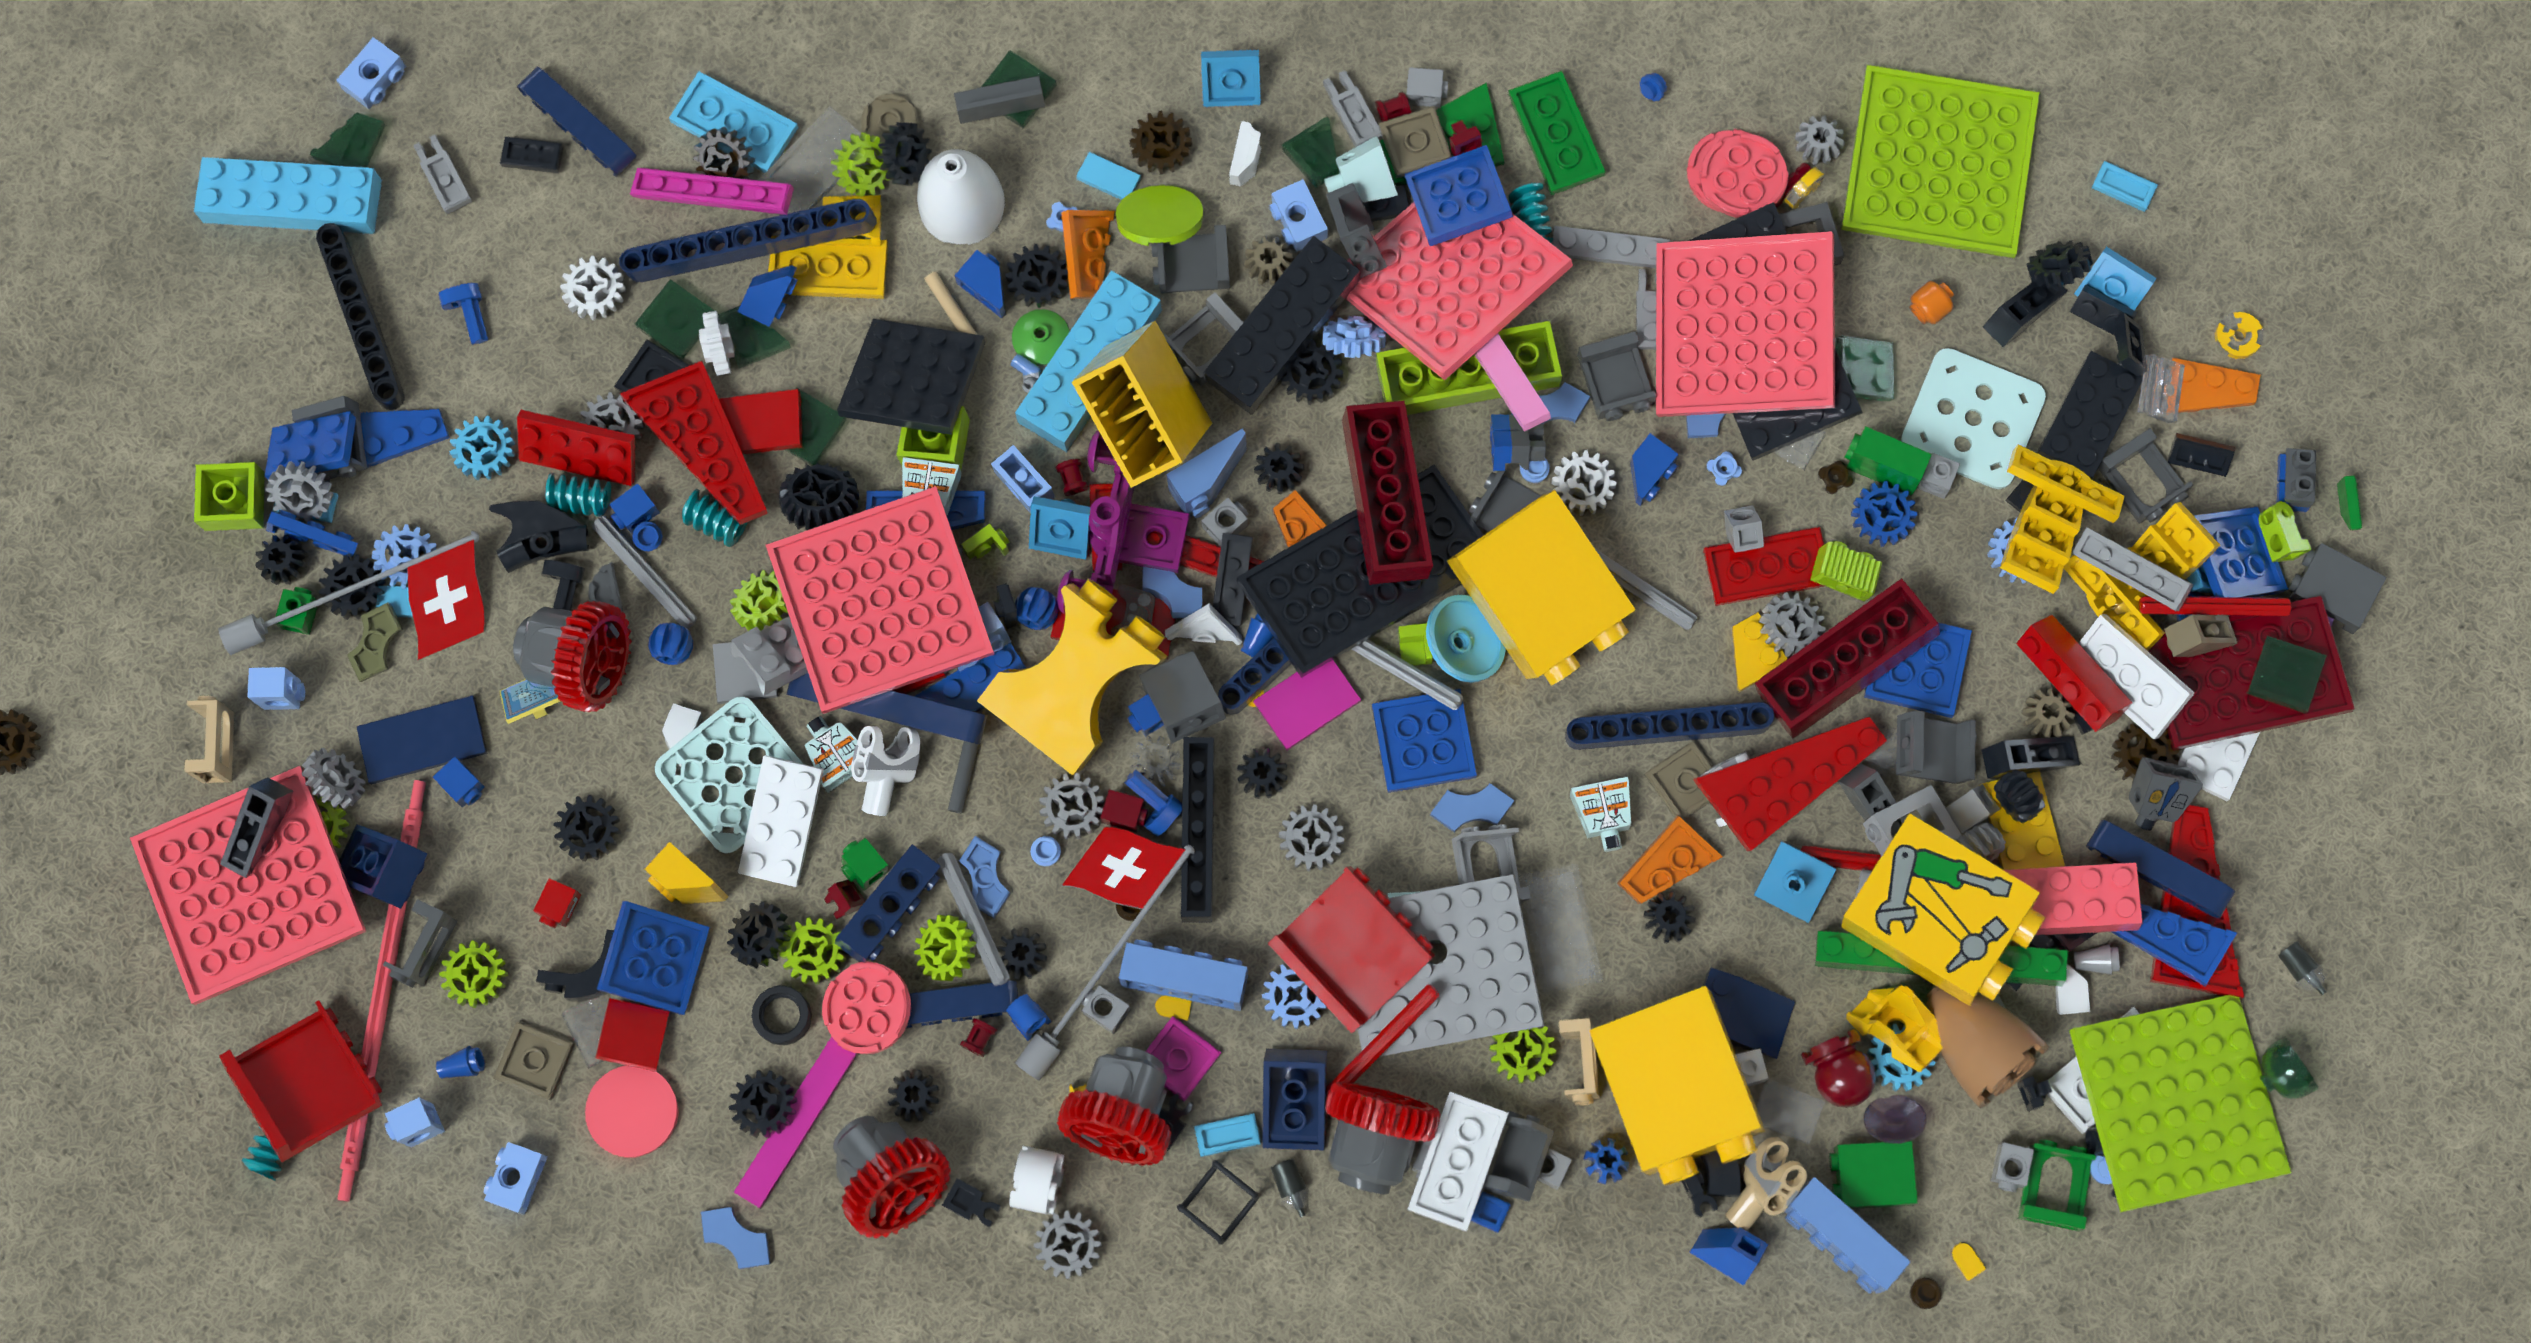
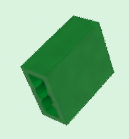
[1844,426,1932,496]
[1829,1141,1918,1209]

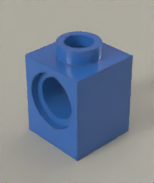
[609,483,660,534]
[1127,694,1163,737]
[433,757,485,807]

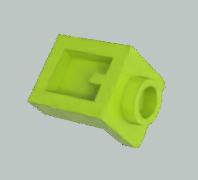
[961,524,1009,560]

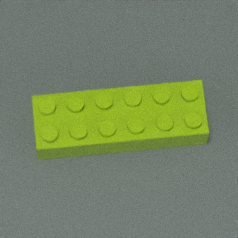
[1376,321,1562,415]

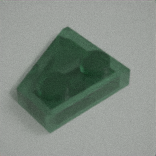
[310,112,386,168]
[1282,116,1340,188]
[718,306,791,369]

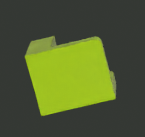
[1398,623,1432,666]

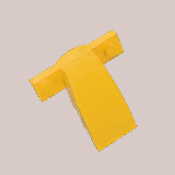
[2000,444,2124,594]
[2064,502,2221,651]

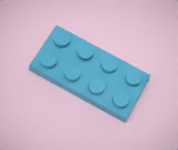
[669,71,798,175]

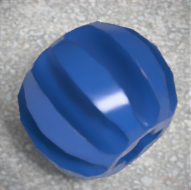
[1015,587,1059,630]
[648,623,693,665]
[1583,1138,1630,1184]

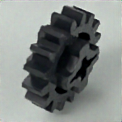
[878,122,932,186]
[2027,240,2093,288]
[1005,244,1068,308]
[1281,340,1343,405]
[318,555,386,620]
[553,795,621,862]
[727,901,791,969]
[729,1070,797,1138]

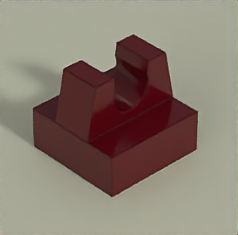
[1450,120,1482,157]
[824,880,866,919]

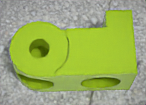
[2258,501,2311,562]

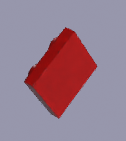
[595,998,669,1072]

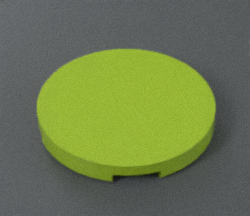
[1116,185,1203,246]

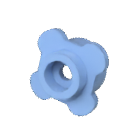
[1046,202,1078,232]
[1706,452,1742,486]

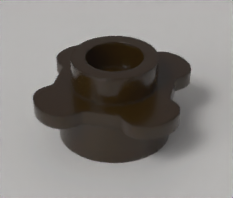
[1818,461,1853,494]

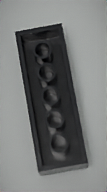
[1204,235,1361,415]

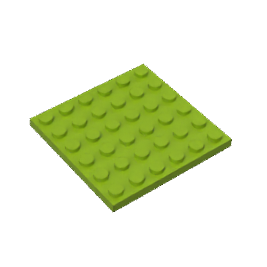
[1841,65,2039,258]
[2069,995,2291,1212]

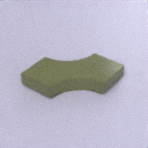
[347,603,403,682]

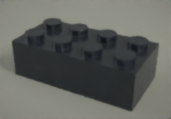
[2037,351,2144,480]

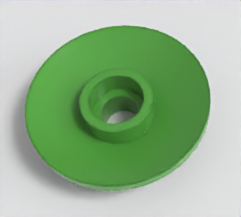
[1012,309,1069,365]

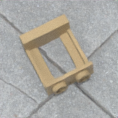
[185,696,234,783]
[1559,1018,1600,1106]

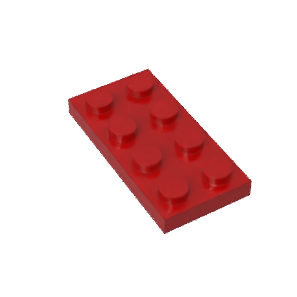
[517,409,635,486]

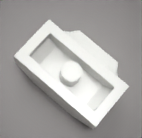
[1229,121,1261,186]

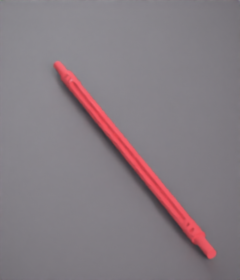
[337,780,426,1202]

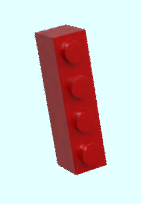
[2016,615,2132,732]

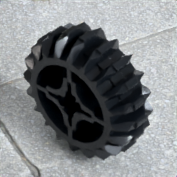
[778,461,859,530]

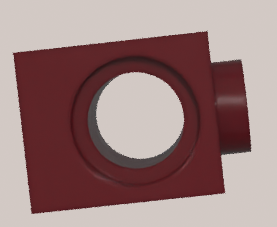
[1100,789,1149,833]

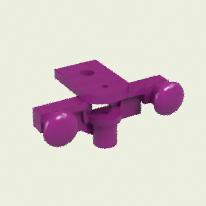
[1057,430,1190,614]

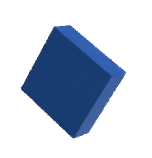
[1470,1191,1511,1233]

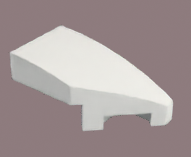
[662,703,702,769]
[2055,964,2090,1015]

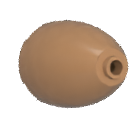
[1926,986,2049,1108]

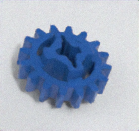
[1851,481,1917,547]

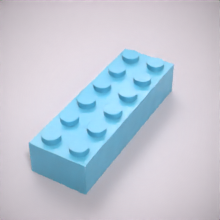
[194,157,382,234]
[1015,270,1162,452]

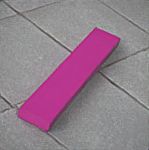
[630,168,794,215]
[734,1036,858,1209]

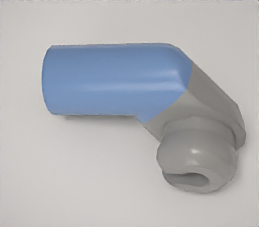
[1010,354,1041,393]

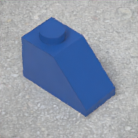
[955,250,1005,318]

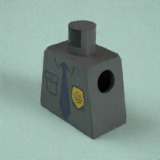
[2129,757,2203,831]

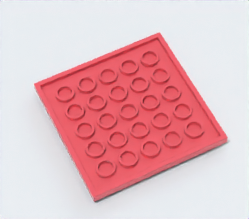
[1346,202,1573,380]
[1656,232,1835,417]
[766,486,994,714]
[130,766,366,1005]

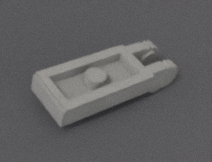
[1323,70,1383,147]
[413,135,472,215]
[1636,269,1656,350]

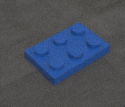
[265,411,356,479]

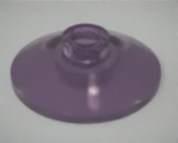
[1864,1095,1926,1144]

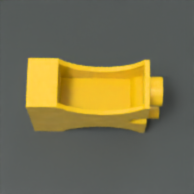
[977,579,1168,775]

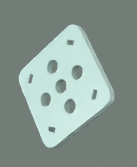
[1901,348,2046,489]
[655,697,803,853]

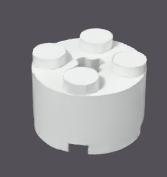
[1010,1146,1065,1214]

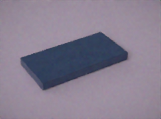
[356,695,488,785]

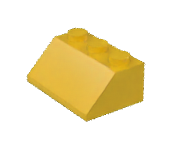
[644,842,729,904]

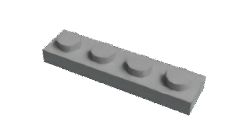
[1552,226,1670,268]
[2072,527,2193,611]

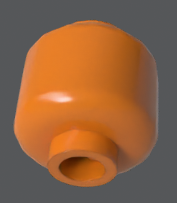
[1909,281,1954,324]

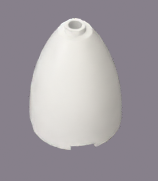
[917,149,1005,245]

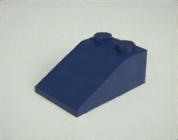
[339,824,428,909]
[1703,967,1795,1059]
[1263,1048,1327,1151]

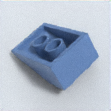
[1166,429,1247,518]

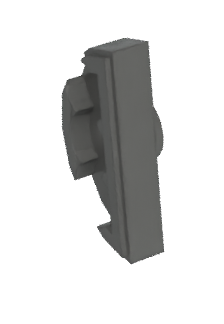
[589,562,624,613]

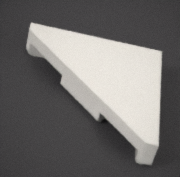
[1165,603,1243,645]

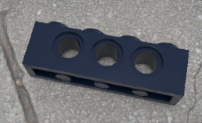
[835,844,941,962]

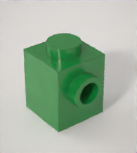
[275,587,318,635]
[841,838,888,891]

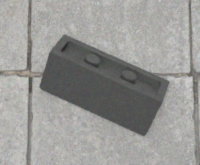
[954,76,1045,124]

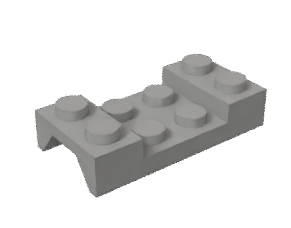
[731,616,808,696]

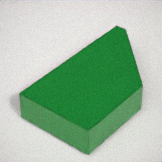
[2337,476,2362,530]

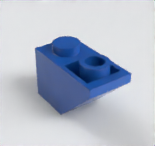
[737,265,798,327]
[1630,433,1678,506]
[1690,1228,1768,1286]

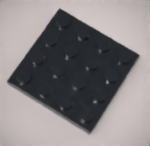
[837,319,985,435]

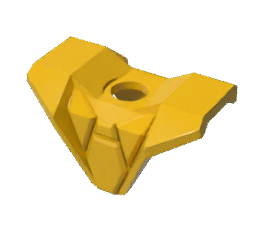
[1846,985,1942,1072]

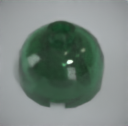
[2260,1036,2320,1099]

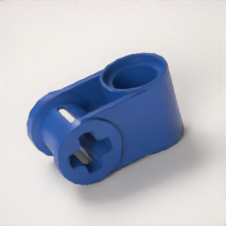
[1007,994,1052,1041]

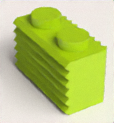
[1810,541,1882,602]

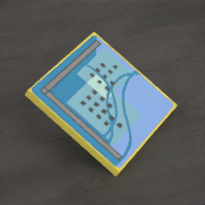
[500,679,560,724]

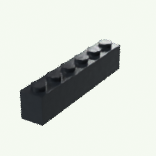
[1181,737,1215,923]

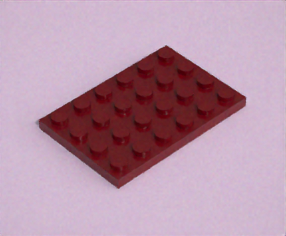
[2148,596,2355,751]

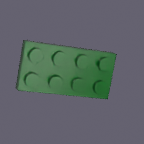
[1508,71,1606,196]

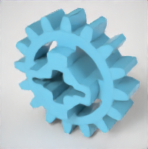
[449,416,515,480]
[1867,1024,1935,1091]

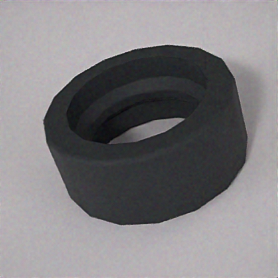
[751,985,812,1046]

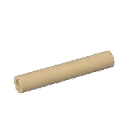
[925,272,977,335]

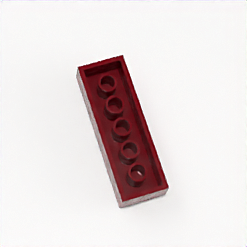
[1342,401,1433,585]
[1755,578,1940,739]

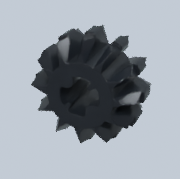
[1254,443,1304,495]
[255,535,307,585]
[1237,748,1288,799]
[1994,769,2045,823]
[1643,891,1696,944]
[997,928,1048,980]
[888,1070,940,1122]

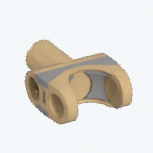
[1725,1137,1807,1231]

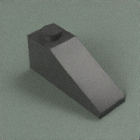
[1838,764,1906,838]

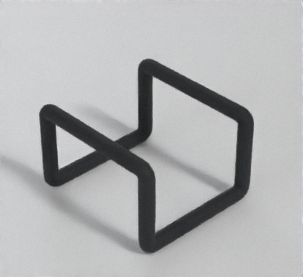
[1177,1160,1259,1245]

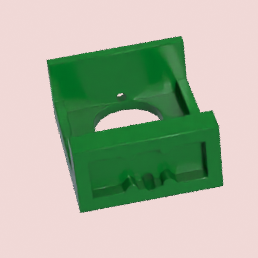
[2018,1140,2096,1231]

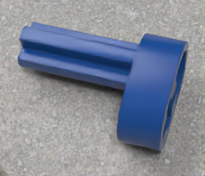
[439,283,488,345]
[1124,769,1182,837]

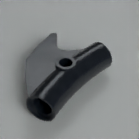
[489,500,589,573]

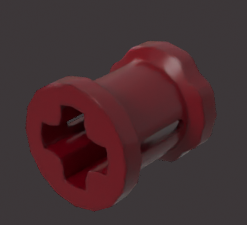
[1375,91,1411,122]
[1055,459,1089,496]
[960,1018,998,1058]

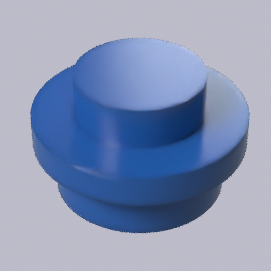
[1640,73,1667,101]
[632,522,663,551]

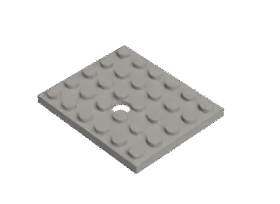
[1358,874,1545,1056]

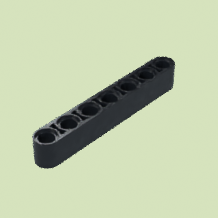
[316,223,405,410]

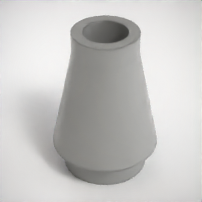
[2074,944,2120,975]

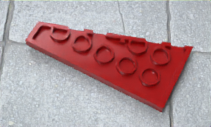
[620,361,768,525]
[1693,717,1887,852]
[2150,805,2244,999]

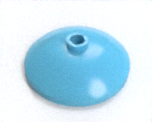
[1426,595,1506,682]

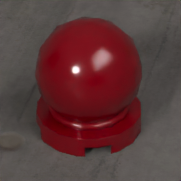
[1801,1029,1876,1108]

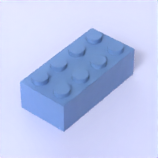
[1119,940,1248,1011]
[1784,1177,1910,1294]

